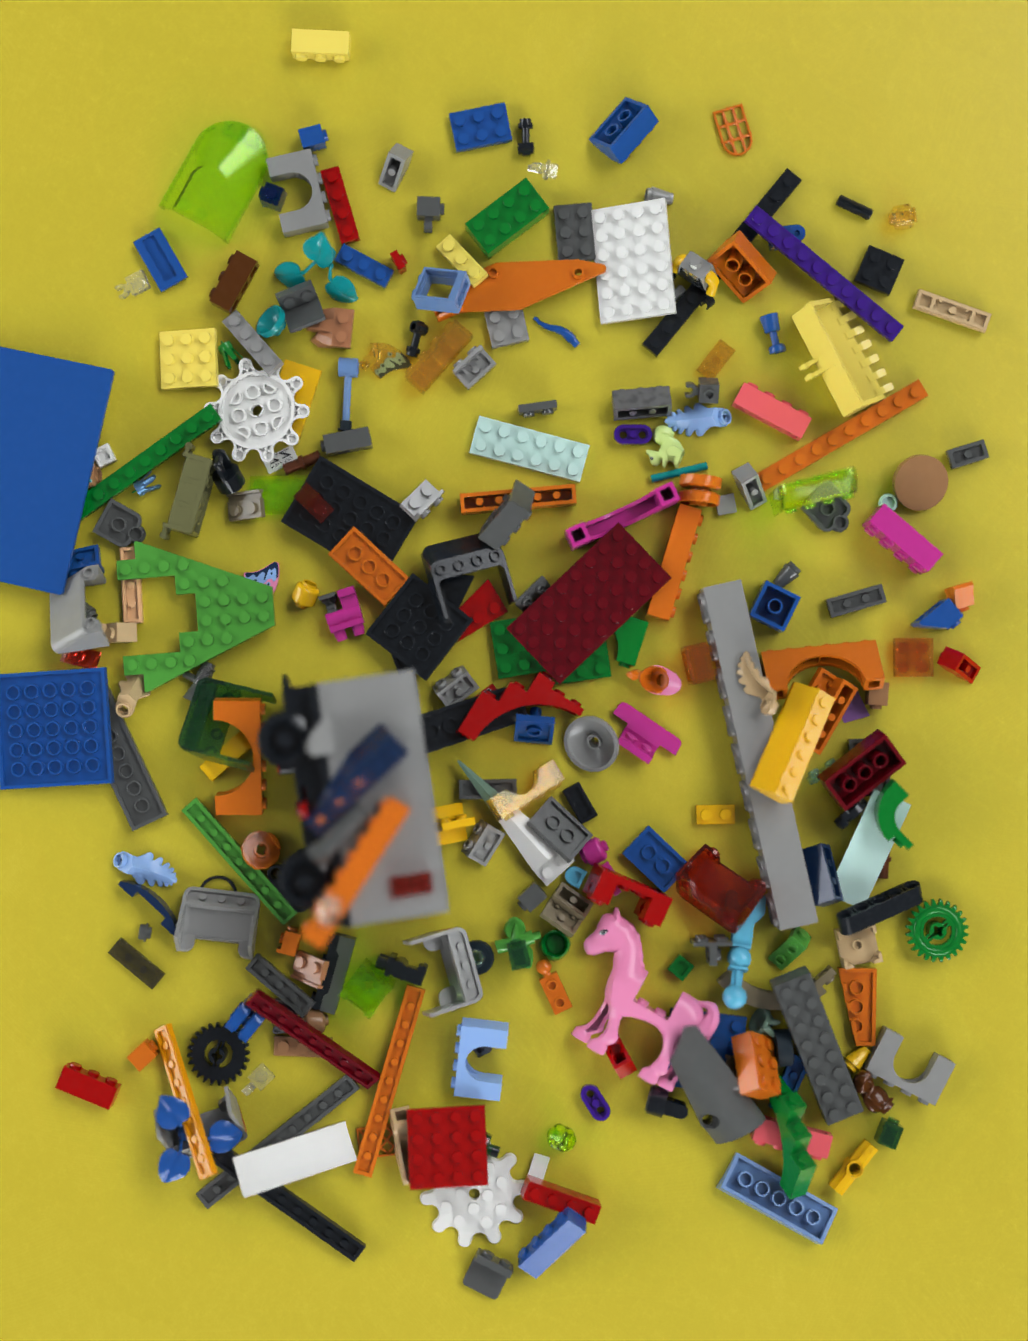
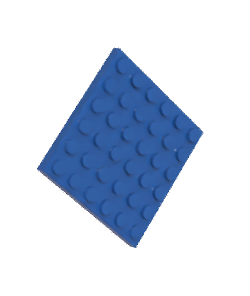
[0,667,114,790]

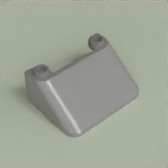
[49,564,109,654]
[174,886,260,960]

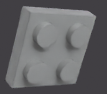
[484,309,529,349]

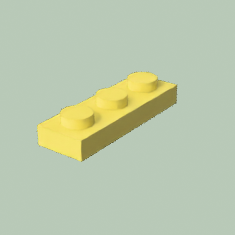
[436,234,488,288]

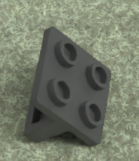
[690,934,733,966]

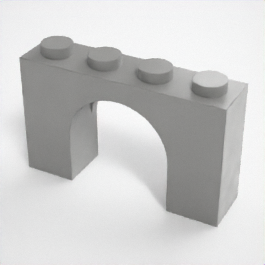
[266,148,332,238]
[862,1025,956,1106]

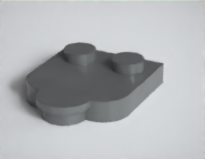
[800,481,851,532]
[92,498,146,547]

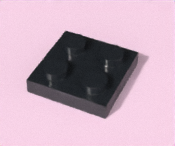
[854,245,904,296]

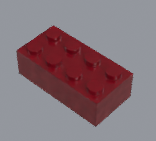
[817,729,907,811]

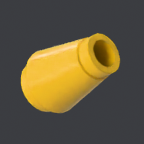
[844,1046,871,1074]

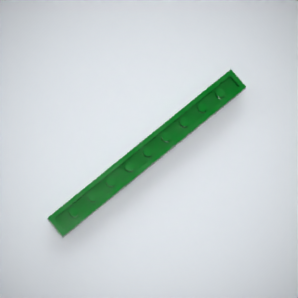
[80,403,223,522]

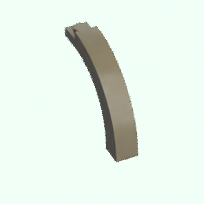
[716,965,837,1010]

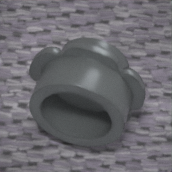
[138,923,152,942]

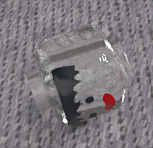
[314,894,344,927]

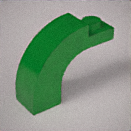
[874,779,914,850]

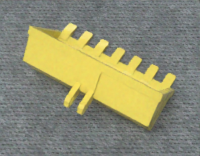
[791,297,894,417]

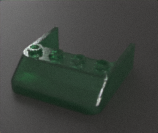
[178,678,277,772]

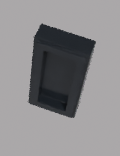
[562,782,597,824]

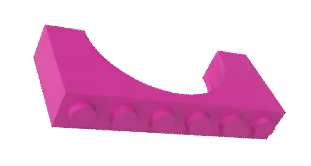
[564,481,680,552]

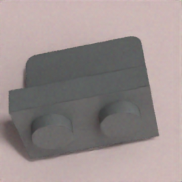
[463,1248,513,1299]

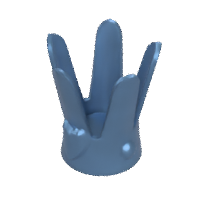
[132,471,161,496]

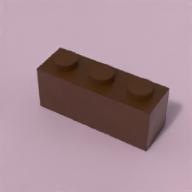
[209,250,260,314]

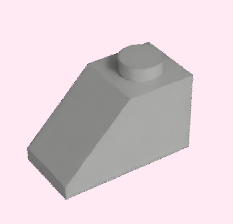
[378,143,414,192]
[731,462,767,510]
[306,713,337,757]

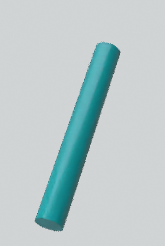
[651,462,708,483]

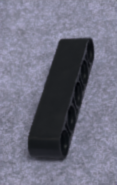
[836,880,923,935]

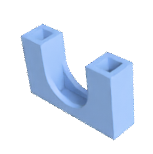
[451,1017,509,1101]

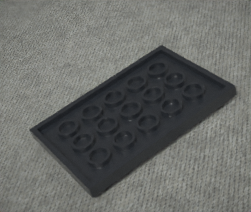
[281,455,415,561]

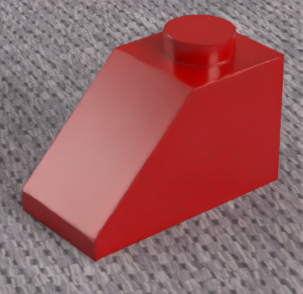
[937,646,981,684]

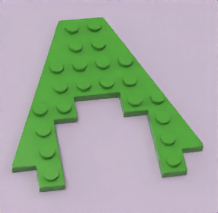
[116,541,276,692]

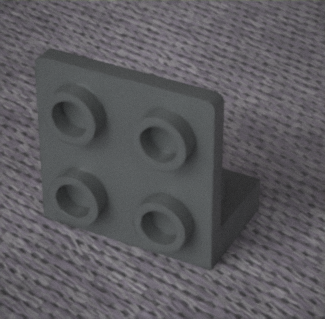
[275,279,326,333]

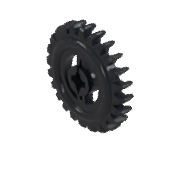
[187,1022,251,1086]

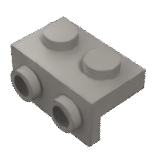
[452,345,497,390]

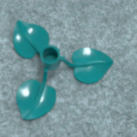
[274,231,359,303]

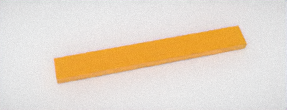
[154,1023,218,1180]

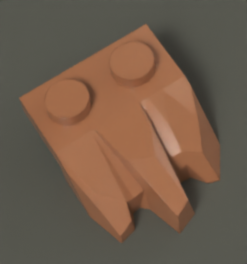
[307,308,355,349]

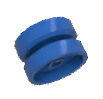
[224,993,265,1043]

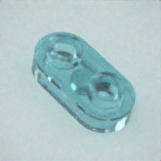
[806,757,838,785]

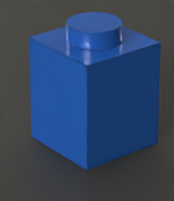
[298,124,329,152]

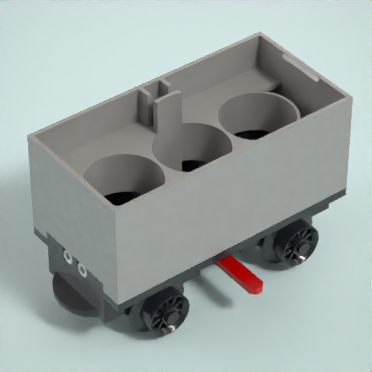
[257,669,449,928]

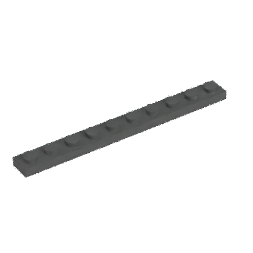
[196,1074,360,1209]

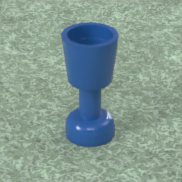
[759,312,786,355]

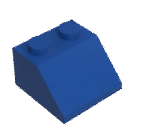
[911,598,963,630]

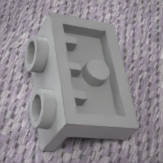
[399,479,445,522]
[432,665,480,706]
[461,819,505,867]

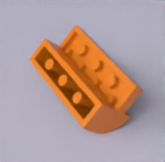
[808,667,859,755]

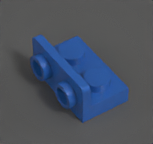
[67,544,105,579]

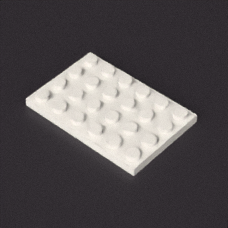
[591,198,677,325]

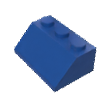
[589,97,659,164]

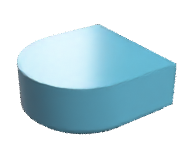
[565,866,587,889]

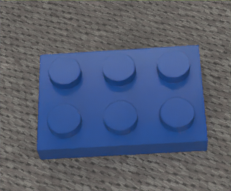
[449,102,512,153]
[622,825,690,893]

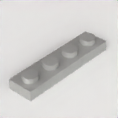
[222,309,284,377]

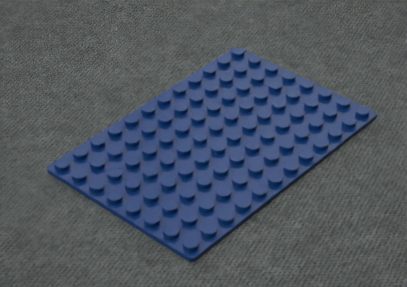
[0,347,115,595]

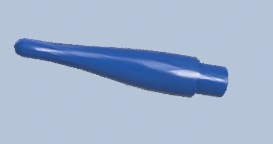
[534,317,580,348]

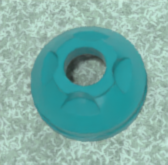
[256,305,286,338]

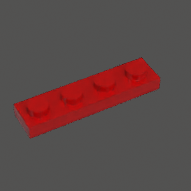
[320,166,360,245]

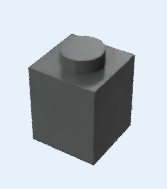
[517,881,547,912]

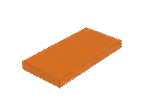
[328,526,409,607]

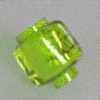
[547,1123,576,1152]

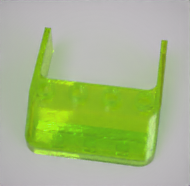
[768,467,857,517]

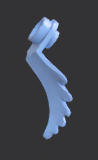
[664,403,732,437]
[113,851,177,887]

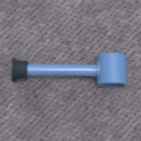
[338,357,359,431]

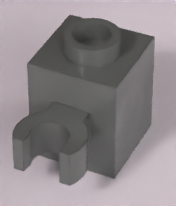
[417,196,444,233]
[685,377,720,404]

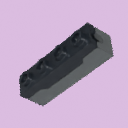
[311,932,357,1015]

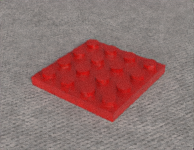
[407,1104,488,1190]

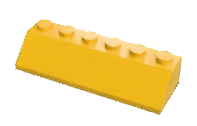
[749,682,835,804]

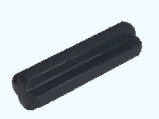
[836,195,873,220]

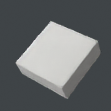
[95,443,117,469]

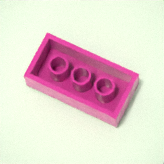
[862,503,943,574]

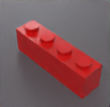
[520,1174,602,1225]

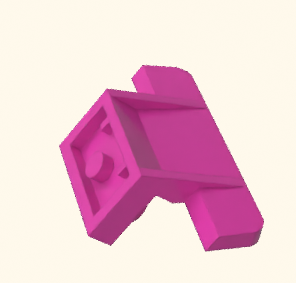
[613,702,681,764]

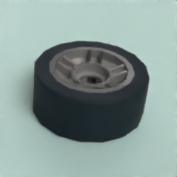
[772,1028,794,1067]

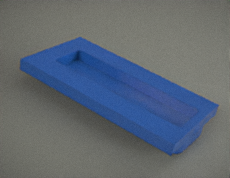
[133,227,188,292]

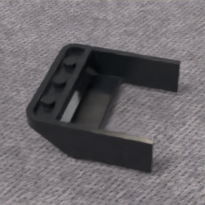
[421,533,517,623]

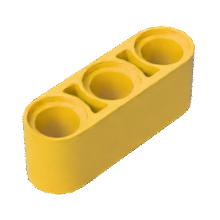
[199,731,251,782]

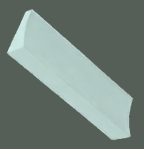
[837,788,911,905]

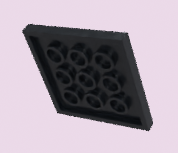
[365,573,474,681]

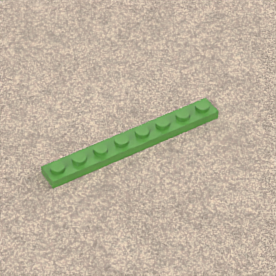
[181,797,298,926]

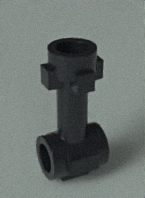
[518,118,534,156]
[406,320,428,358]

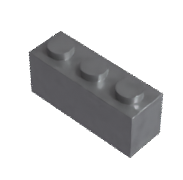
[612,386,672,421]

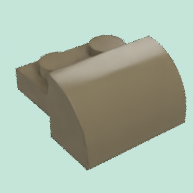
[540,882,594,938]

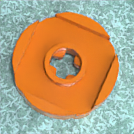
[241,831,281,870]

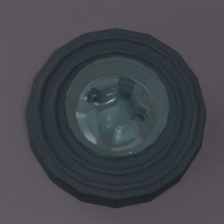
[469,940,494,975]

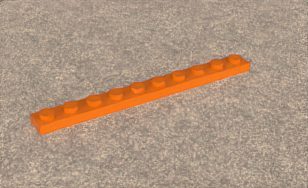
[758,379,928,491]
[353,984,426,1178]

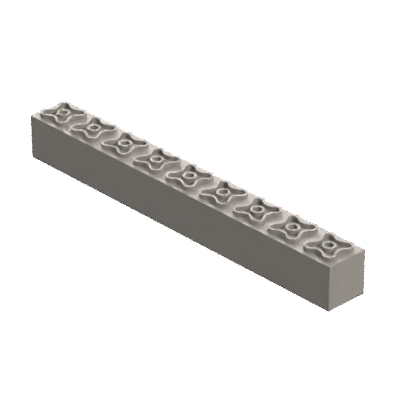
[697,579,818,931]

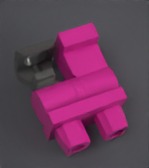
[318,585,365,642]

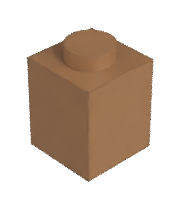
[865,682,889,709]

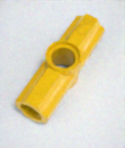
[828,1139,878,1195]

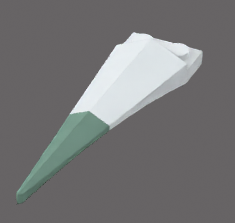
[457,760,576,886]

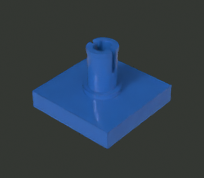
[514,707,555,745]

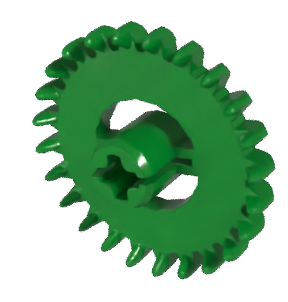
[905,899,969,962]

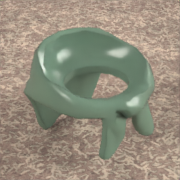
[749,1008,781,1037]

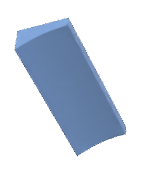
[716,1152,838,1245]

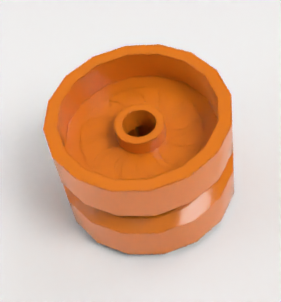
[678,473,722,507]

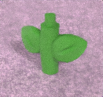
[495,917,542,968]

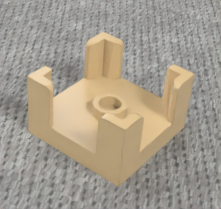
[833,925,883,970]

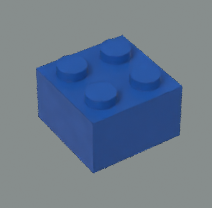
[749,580,801,633]

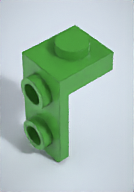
[768,927,811,970]

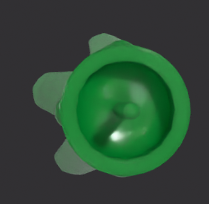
[218,341,243,370]

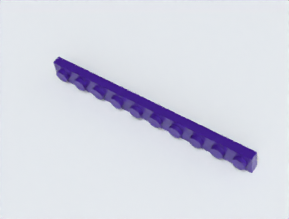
[743,205,904,342]

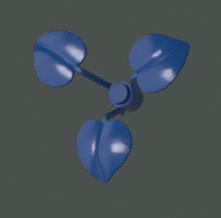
[156,1095,243,1183]

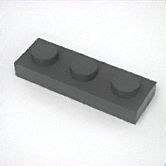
[825,584,887,618]
[459,779,517,799]

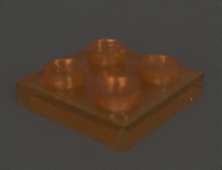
[893,638,934,677]

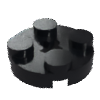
[833,798,868,830]

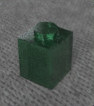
[507,938,531,971]
[874,1116,904,1150]

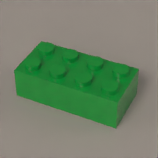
[465,178,549,260]

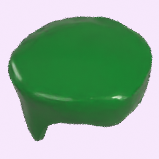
[539,930,571,961]

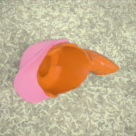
[626,665,682,695]

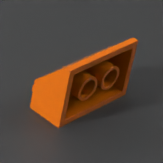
[707,230,777,303]

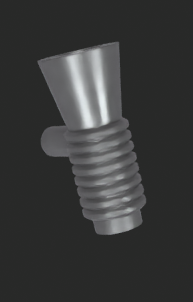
[183,662,215,705]

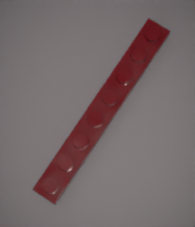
[245,988,381,1089]

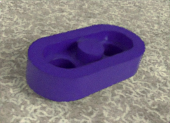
[614,424,652,445]
[580,1084,610,1121]

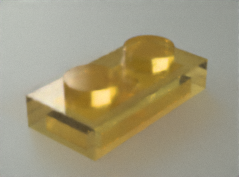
[696,339,735,378]

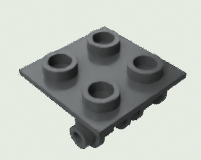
[515,575,550,612]

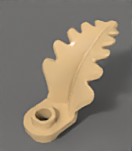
[737,651,778,715]
[115,654,151,718]

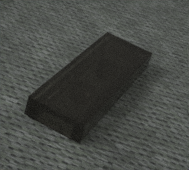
[108,937,165,989]

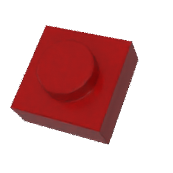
[390,250,408,275]

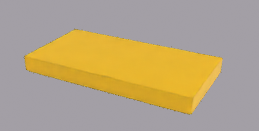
[280,359,322,444]

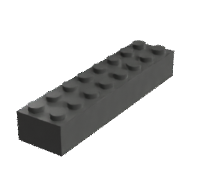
[769,966,864,1126]

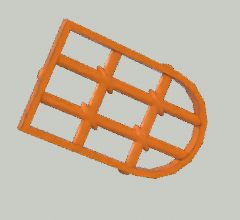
[712,103,752,156]

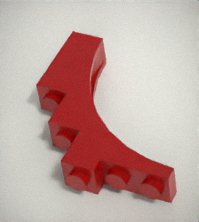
[456,672,584,741]

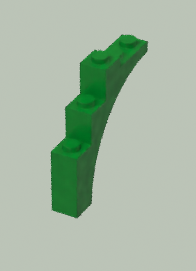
[768,1073,817,1200]

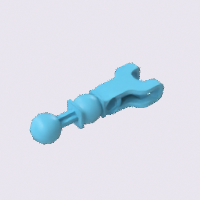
[722,890,766,1009]

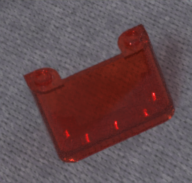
[676,844,766,934]

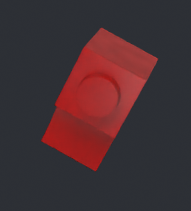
[606,1034,637,1079]

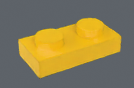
[696,804,735,824]

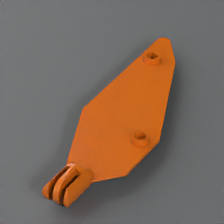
[434,259,606,322]

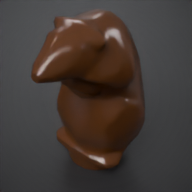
[853,1069,894,1115]

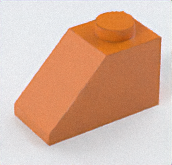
[944,581,974,612]

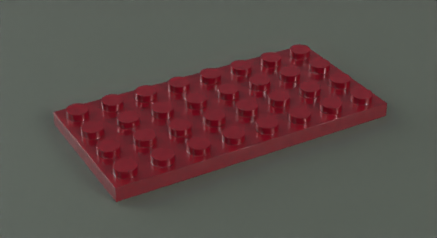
[506,522,671,685]

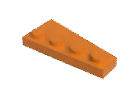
[837,967,877,1046]

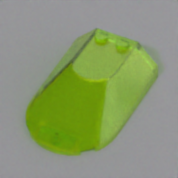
[159,121,268,243]

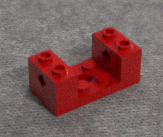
[582,863,673,928]

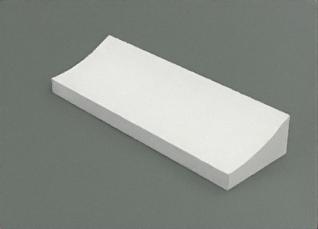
[232,1121,357,1198]

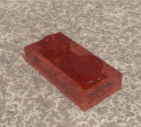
[390,871,433,898]

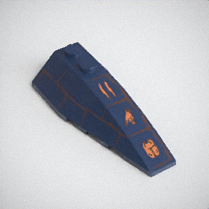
[305,723,409,837]

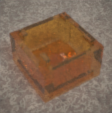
[680,642,717,686]

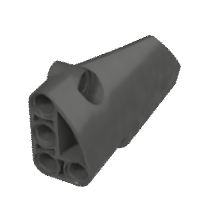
[670,1026,766,1144]

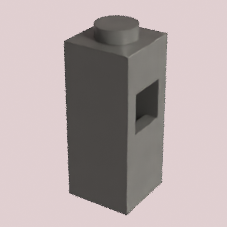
[320,427,373,457]

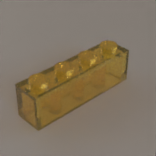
[405,319,473,395]

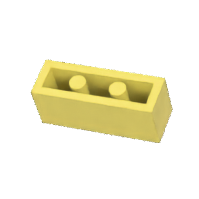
[291,29,351,63]

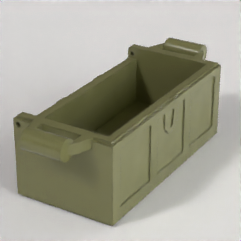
[160,442,216,540]

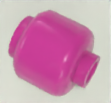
[579,837,609,866]

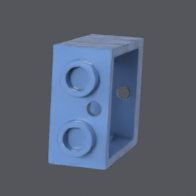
[411,267,471,314]

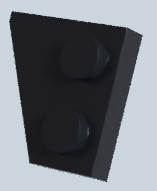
[428,575,474,608]

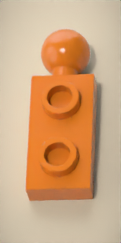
[536,959,573,1015]

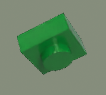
[667,954,695,981]

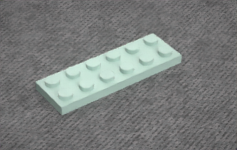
[469,416,590,483]

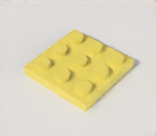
[159,328,219,390]

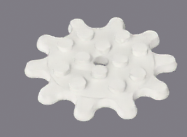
[204,358,310,463]
[420,1142,525,1247]

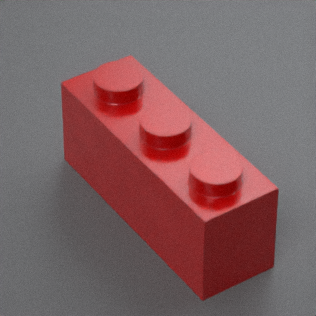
[55,1062,122,1110]

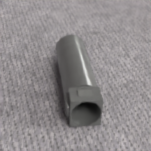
[306,802,371,868]

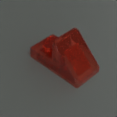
[293,483,334,523]
[60,649,102,668]

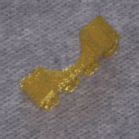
[486,759,565,821]

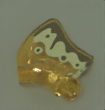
[359,343,412,379]

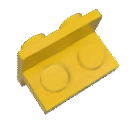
[434,802,475,846]

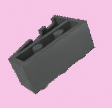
[478,479,535,550]

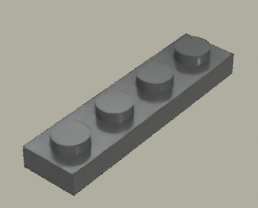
[245,953,316,1018]

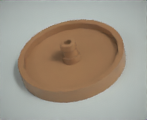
[892,454,948,511]

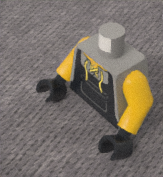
[672,251,719,310]

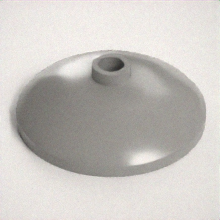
[564,716,619,772]

